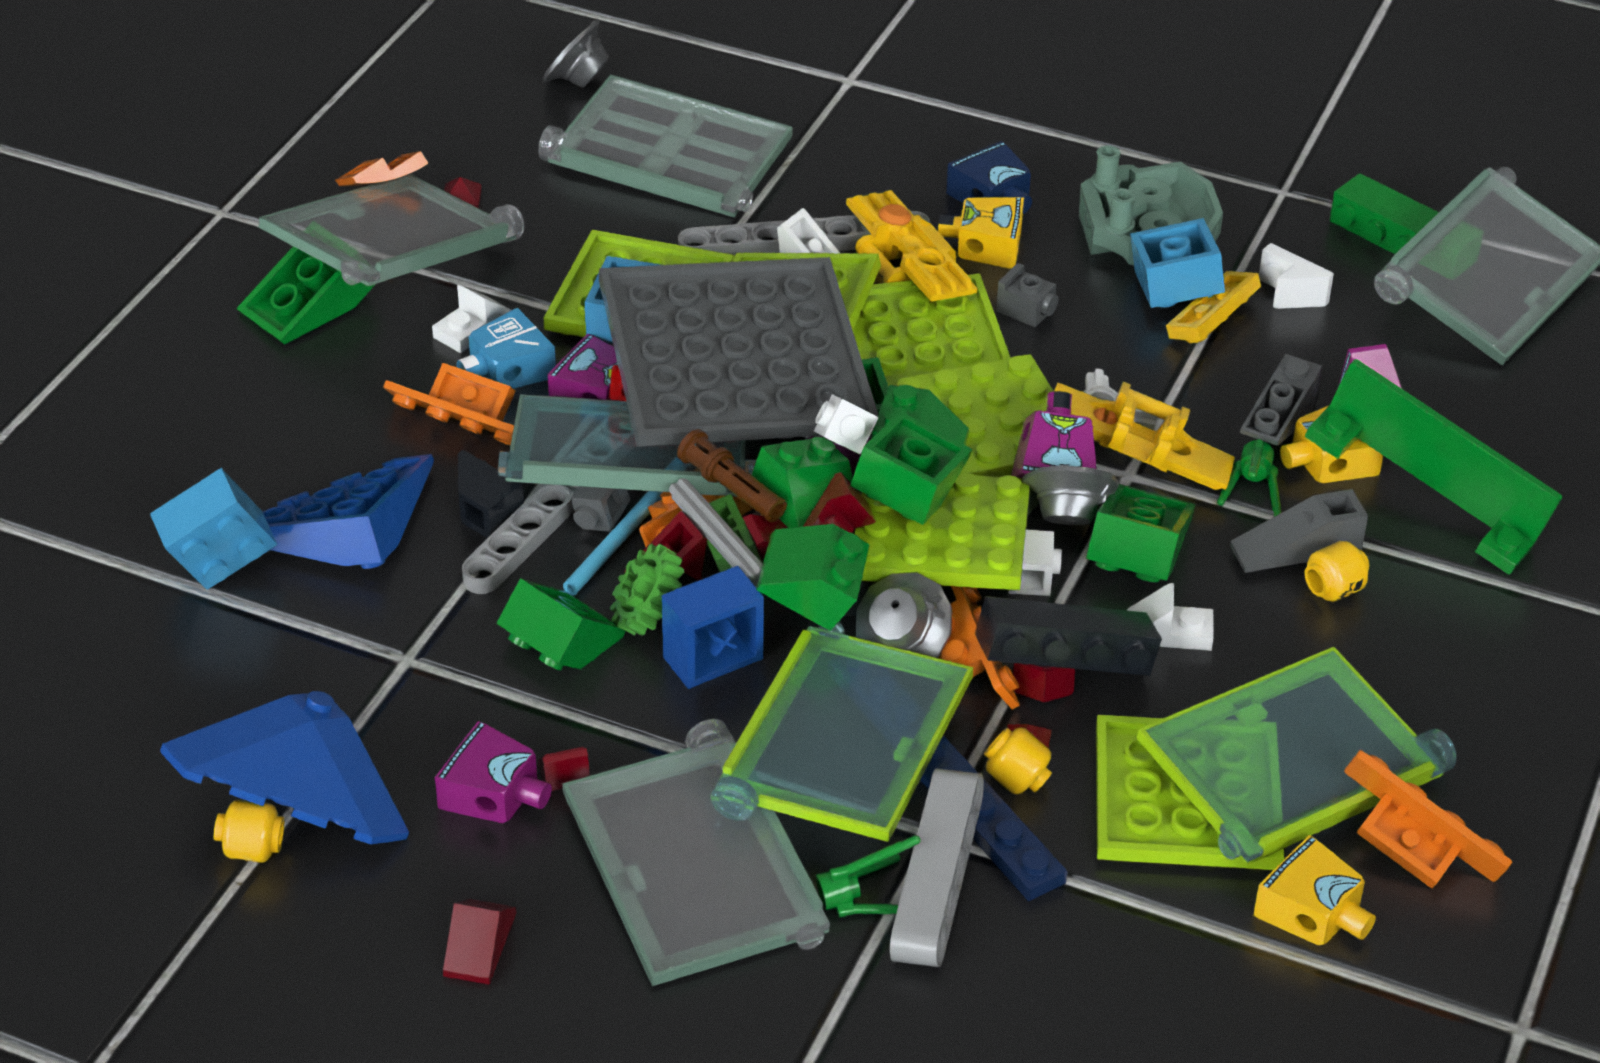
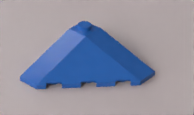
[263,454,434,569]
[160,691,409,845]

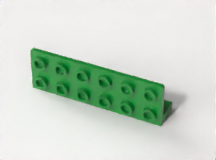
[1304,359,1562,575]

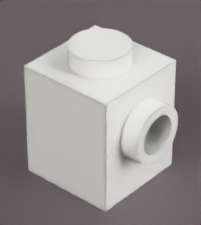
[814,394,879,454]
[1008,530,1062,596]

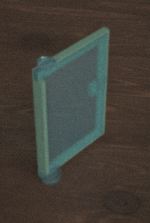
[498,394,756,497]

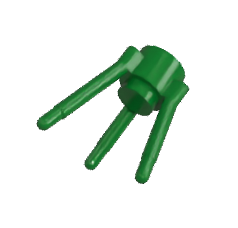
[1217,439,1282,517]
[815,835,921,918]

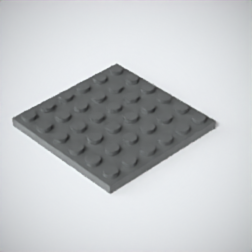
[599,257,878,447]

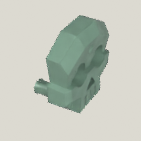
[1079,145,1223,265]

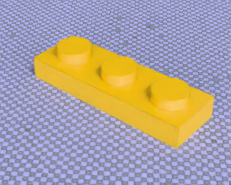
[1166,271,1261,343]

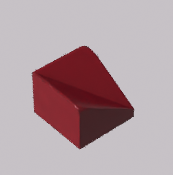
[1013,663,1075,702]

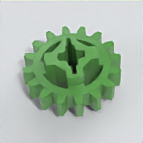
[610,544,684,636]

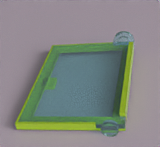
[711,622,973,842]
[1136,647,1457,865]

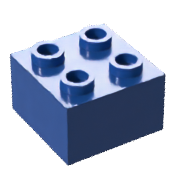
[662,566,764,689]

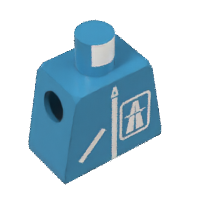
[456,308,556,389]

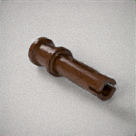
[677,429,787,522]

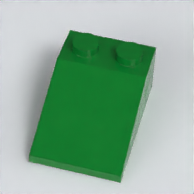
[236,225,376,345]
[1086,484,1196,582]

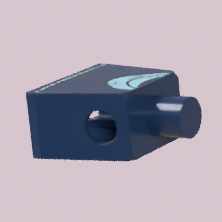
[946,141,1032,214]

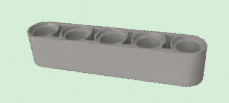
[890,769,984,967]

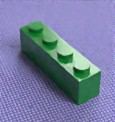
[1330,173,1482,283]

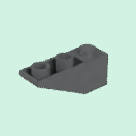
[1240,354,1322,446]
[1230,489,1368,573]

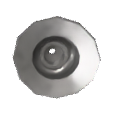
[542,19,609,88]
[1022,465,1119,525]
[856,572,952,658]

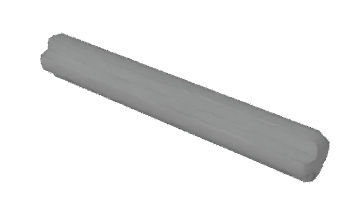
[669,478,763,587]

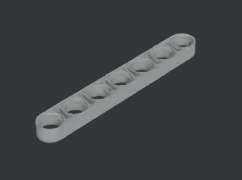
[678,211,930,257]
[462,420,638,594]

